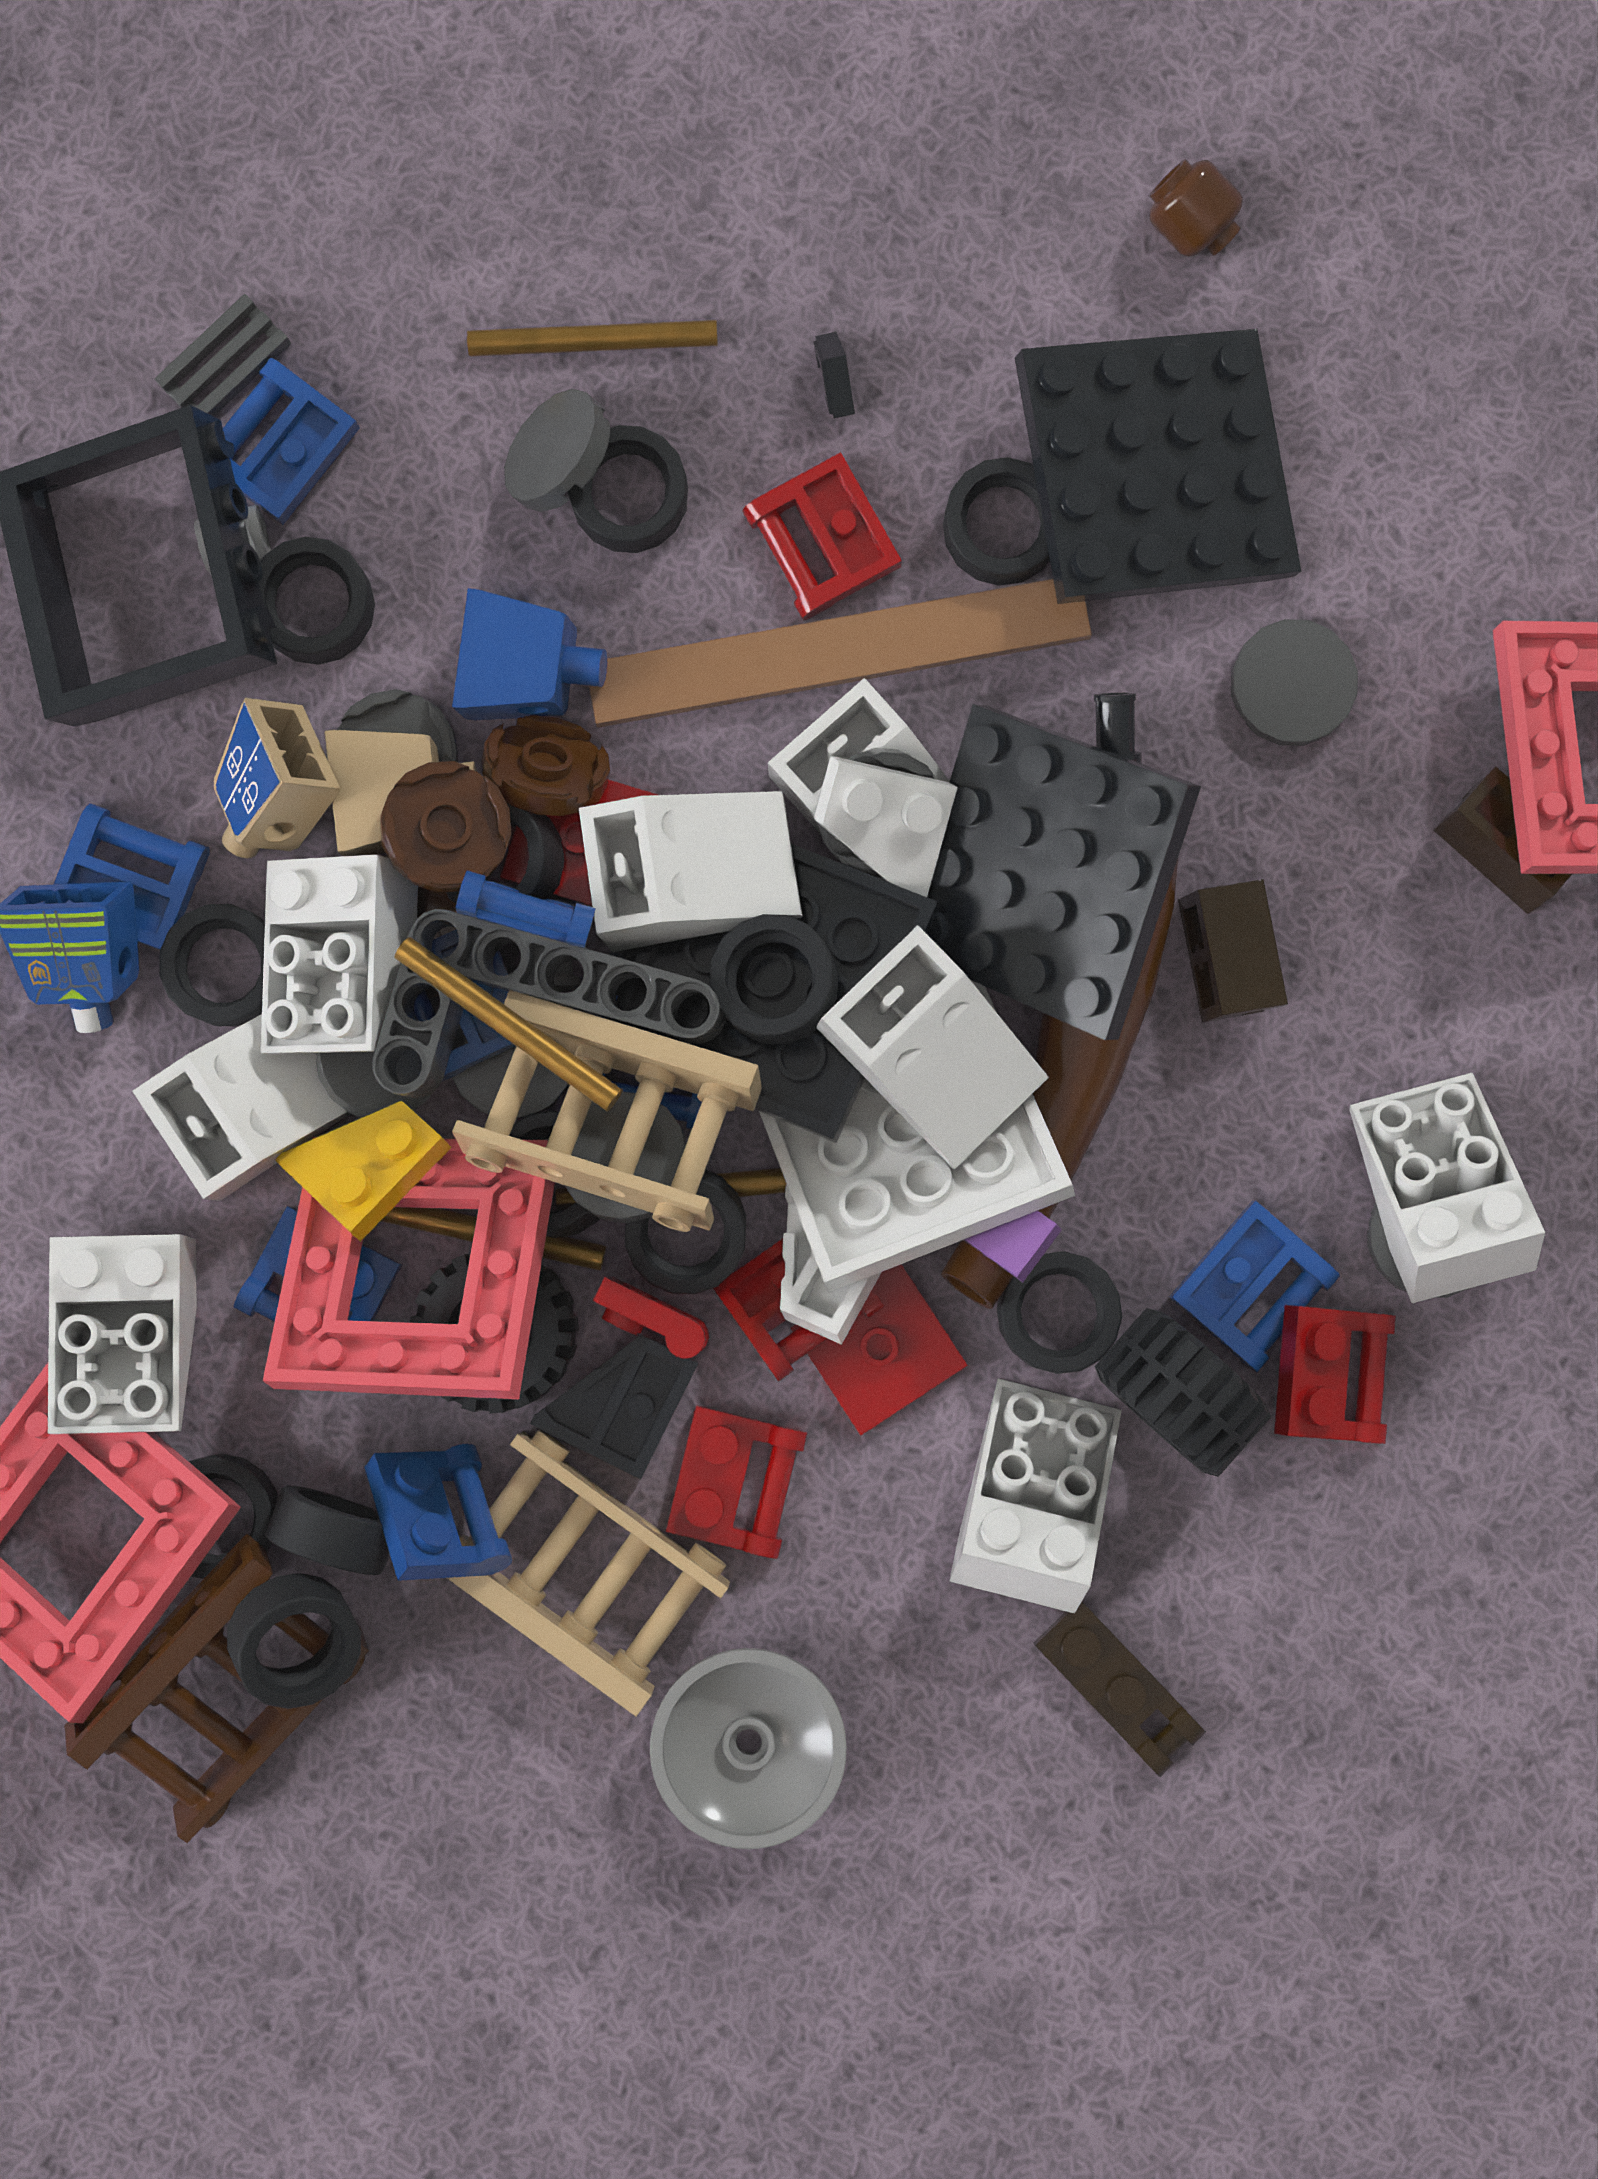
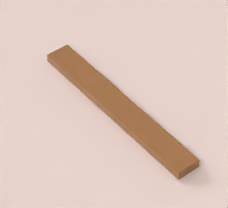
[589,579,1092,728]

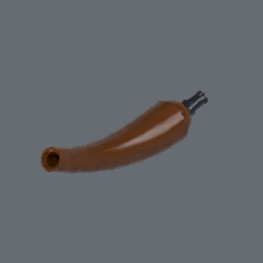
[941,692,1178,1309]

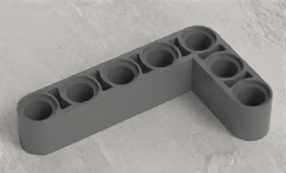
[372,909,726,1098]

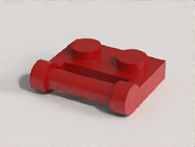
[742,452,902,620]
[713,1238,884,1382]
[593,1276,709,1359]
[1274,1305,1396,1444]
[666,1405,808,1559]

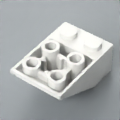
[768,678,950,881]
[579,791,802,952]
[261,855,418,1054]
[816,925,1049,1169]
[133,1014,350,1201]
[1350,1073,1545,1303]
[48,1234,197,1434]
[949,1379,1122,1613]

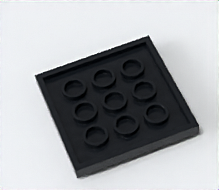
[1014,329,1301,604]
[927,704,1201,1040]
[616,844,940,1143]

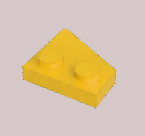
[275,1101,452,1242]

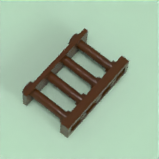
[64,1534,369,1843]

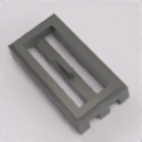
[154,294,291,416]

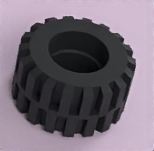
[410,1254,579,1414]
[1094,1308,1271,1477]

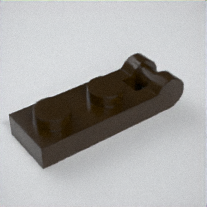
[1034,1602,1206,1777]

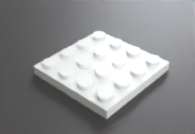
[759,980,1075,1292]

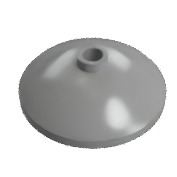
[650,1648,847,1849]

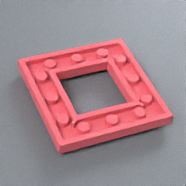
[1493,621,1598,874]
[263,1137,555,1399]
[0,1363,241,1724]

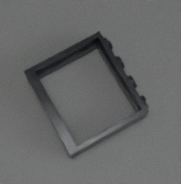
[0,405,277,727]

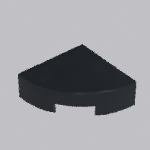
[813,332,855,418]

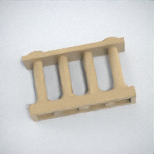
[452,989,762,1232]
[447,1429,730,1717]

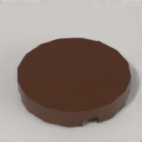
[482,715,610,816]
[380,761,511,893]

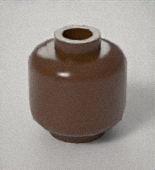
[1149,159,1243,257]

